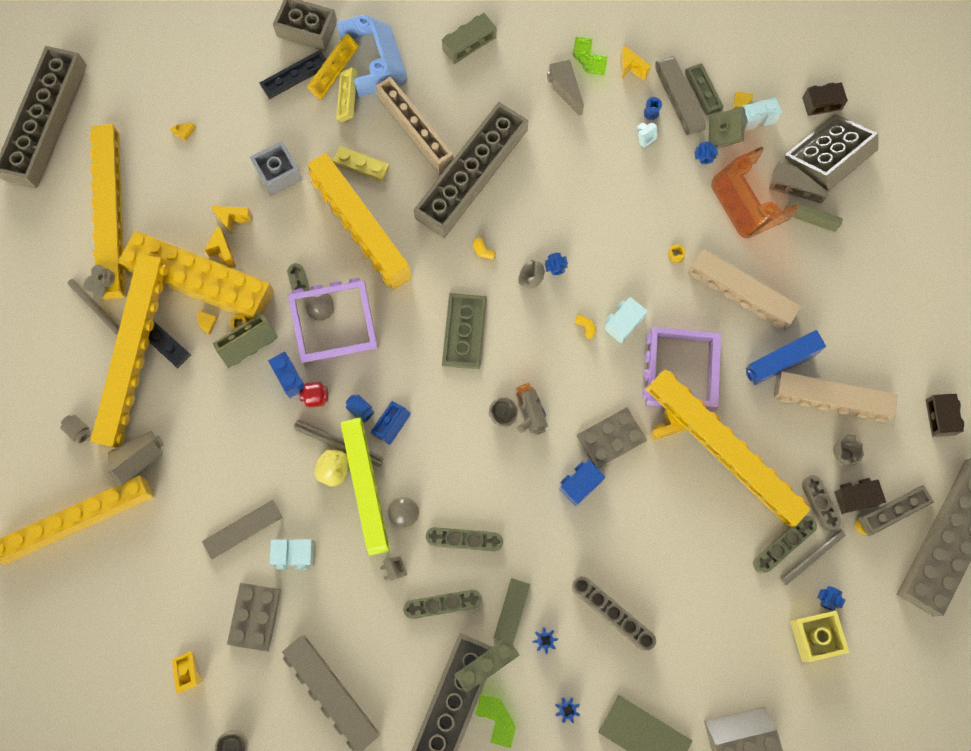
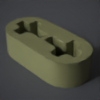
[287,263,310,299]

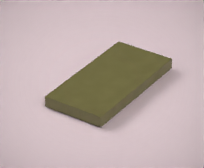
[442,293,486,369]
[598,695,693,751]

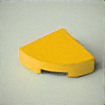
[733,92,753,109]
[170,122,196,141]
[197,311,217,335]

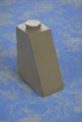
[108,430,164,487]

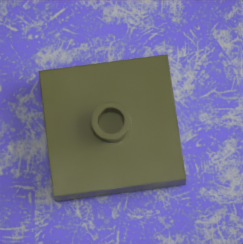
[709,106,745,149]

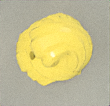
[314,450,350,486]

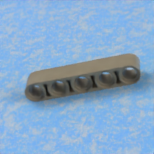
[655,56,706,136]
[572,576,656,650]

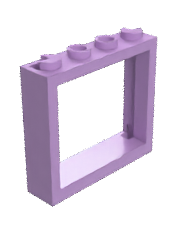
[288,278,378,363]
[642,327,721,412]

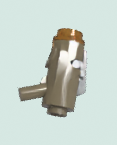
[516,383,548,435]

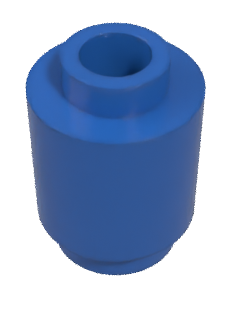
[346,394,374,423]

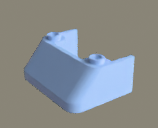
[336,15,407,97]

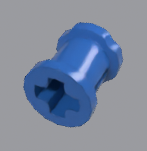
[644,97,662,120]

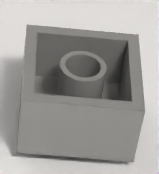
[250,141,303,196]

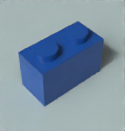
[268,352,304,398]
[559,460,605,507]

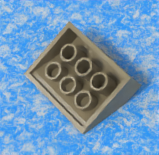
[785,114,878,191]

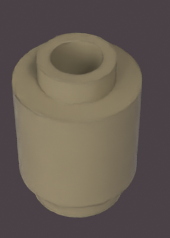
[60,415,91,443]

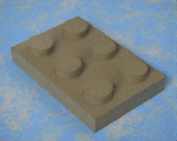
[577,407,647,469]
[227,583,281,651]

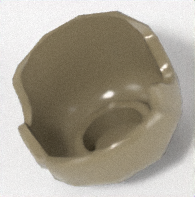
[518,260,545,288]
[305,294,334,320]
[489,397,518,427]
[833,434,864,466]
[388,497,419,527]
[215,730,248,751]

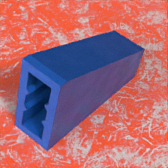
[746,330,826,385]

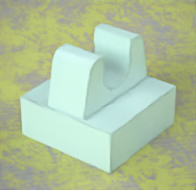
[637,122,658,148]

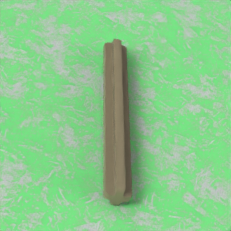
[294,420,384,467]

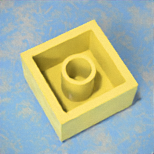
[790,610,850,662]

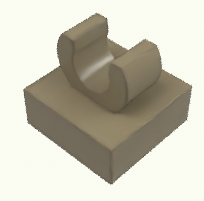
[380,556,407,580]

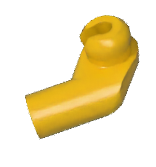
[473,237,496,260]
[574,314,597,339]

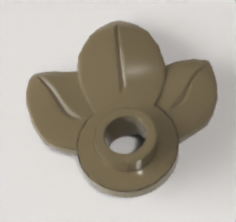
[83,265,115,302]

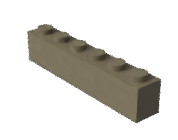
[282,635,381,751]

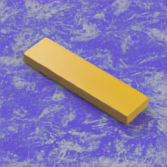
[307,34,360,99]

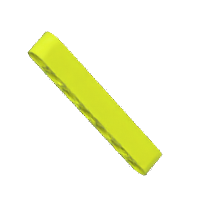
[341,417,390,556]

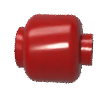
[299,382,328,408]

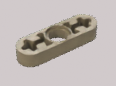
[802,475,841,531]

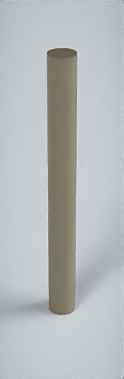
[67,279,119,334]
[781,530,846,585]

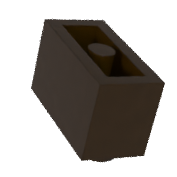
[802,82,848,116]
[925,394,964,437]
[834,478,886,514]

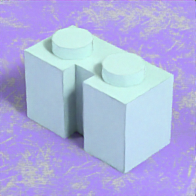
[743,97,782,132]
[604,297,648,344]
[270,539,315,570]

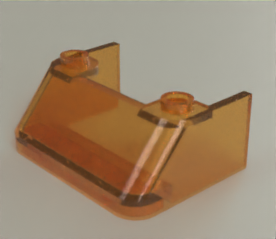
[711,147,799,238]

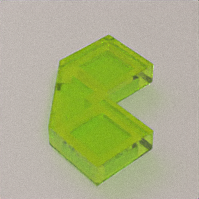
[573,37,607,75]
[476,694,516,748]

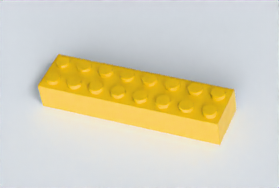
[307,152,412,291]
[117,230,274,320]

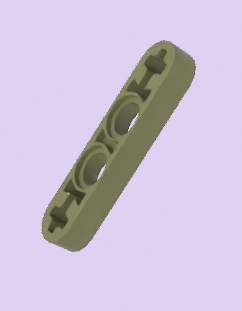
[753,516,817,573]
[426,527,503,551]
[403,590,482,619]

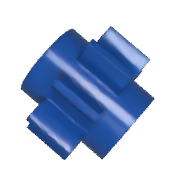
[695,142,718,164]
[545,253,568,275]
[817,586,846,611]
[532,627,558,654]
[555,697,580,723]

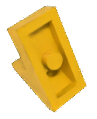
[620,45,651,80]
[211,206,252,234]
[205,227,236,268]
[650,410,687,441]
[172,651,203,694]

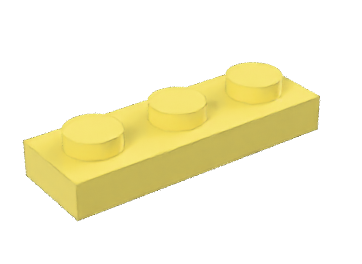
[336,67,357,123]
[333,146,390,182]

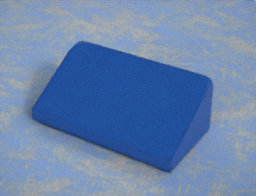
[370,401,411,445]

